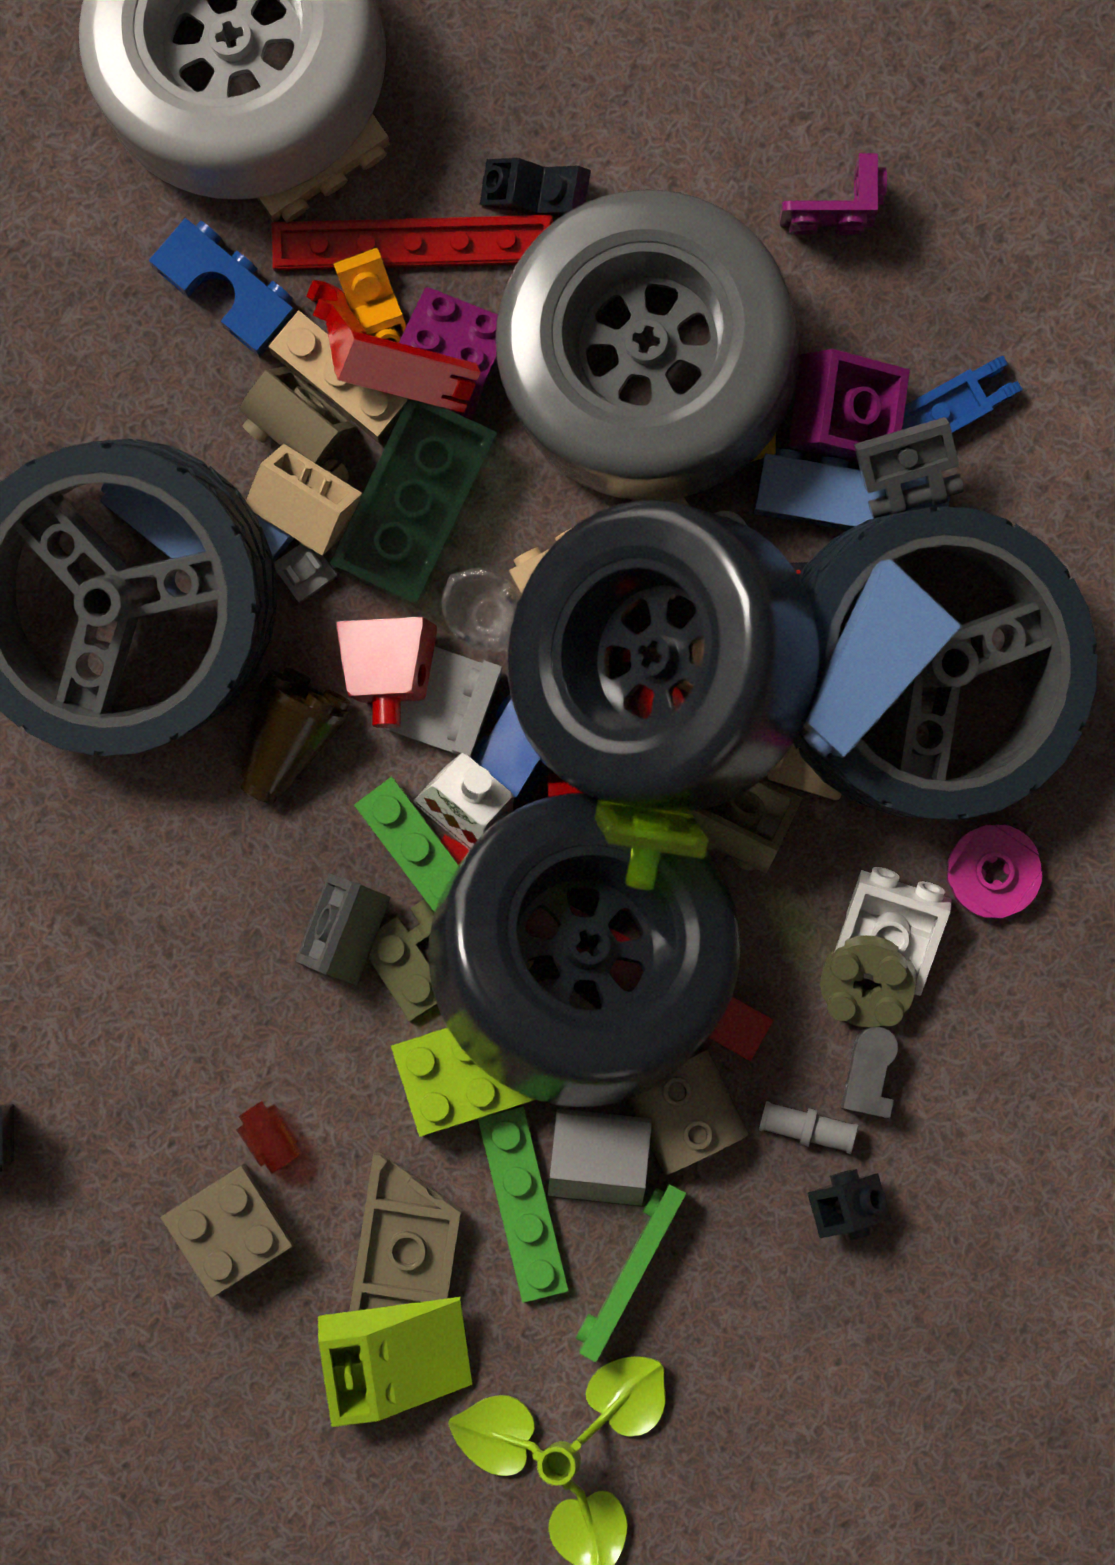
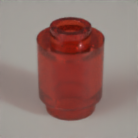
[236,1101,303,1174]

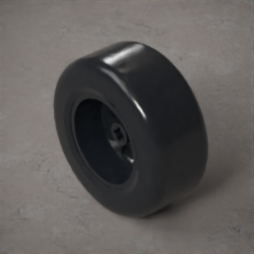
[507,500,819,812]
[428,793,741,1107]

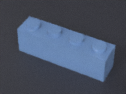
[754,448,950,531]

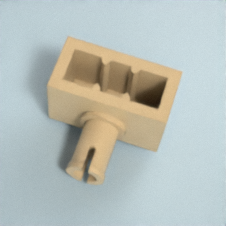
[246,444,362,556]

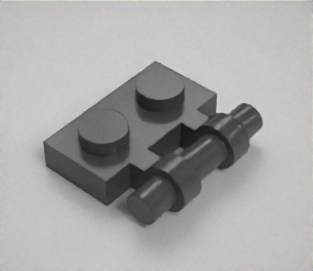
[854,417,964,519]

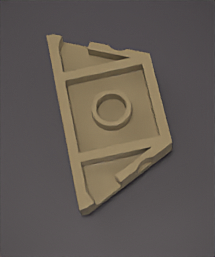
[349,1152,461,1311]

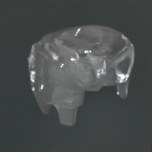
[441,568,521,654]

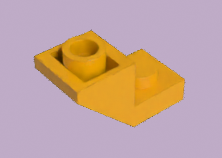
[333,248,406,343]

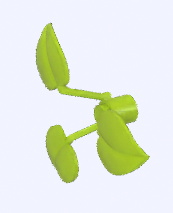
[448,1356,666,1565]

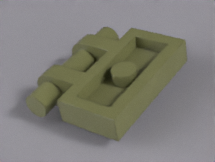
[368,899,437,1021]

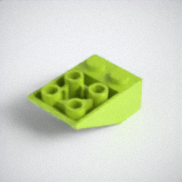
[318,1297,472,1427]

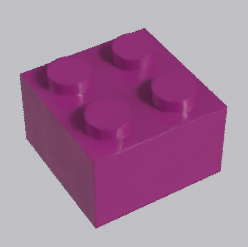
[788,349,910,465]

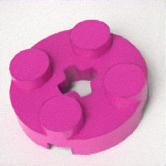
[947,825,1042,918]

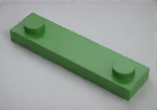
[575,1183,686,1362]

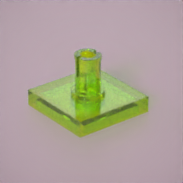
[595,800,708,890]

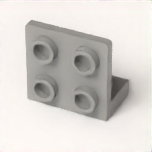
[385,646,503,758]

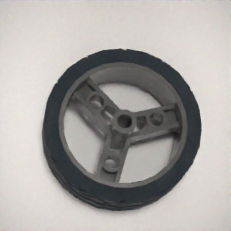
[0,438,277,756]
[793,507,1098,819]

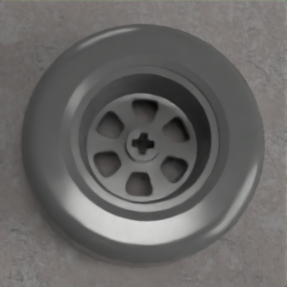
[495,189,800,501]

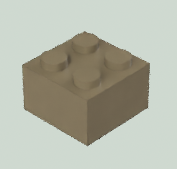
[160,1164,295,1298]

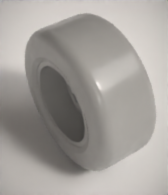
[79,0,386,200]

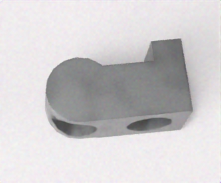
[841,1027,898,1118]

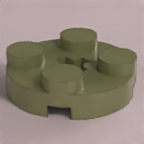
[820,935,917,1027]

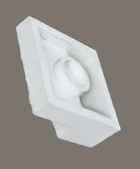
[835,867,951,996]

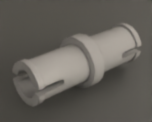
[759,1101,858,1154]

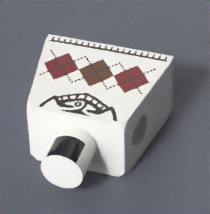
[413,753,514,850]

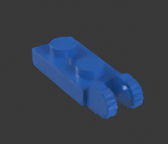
[902,356,1023,434]

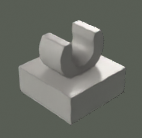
[274,544,338,604]

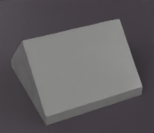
[548,1109,652,1206]

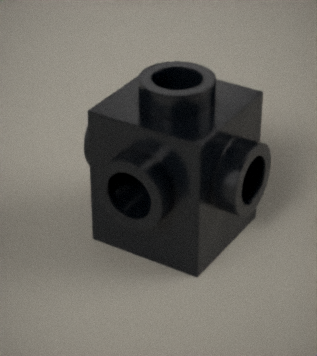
[807,1169,891,1241]

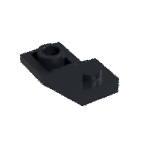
[479,158,591,217]

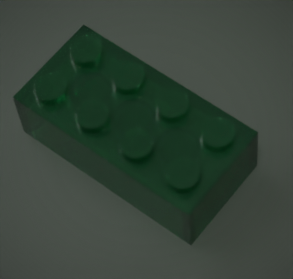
[330,399,498,609]

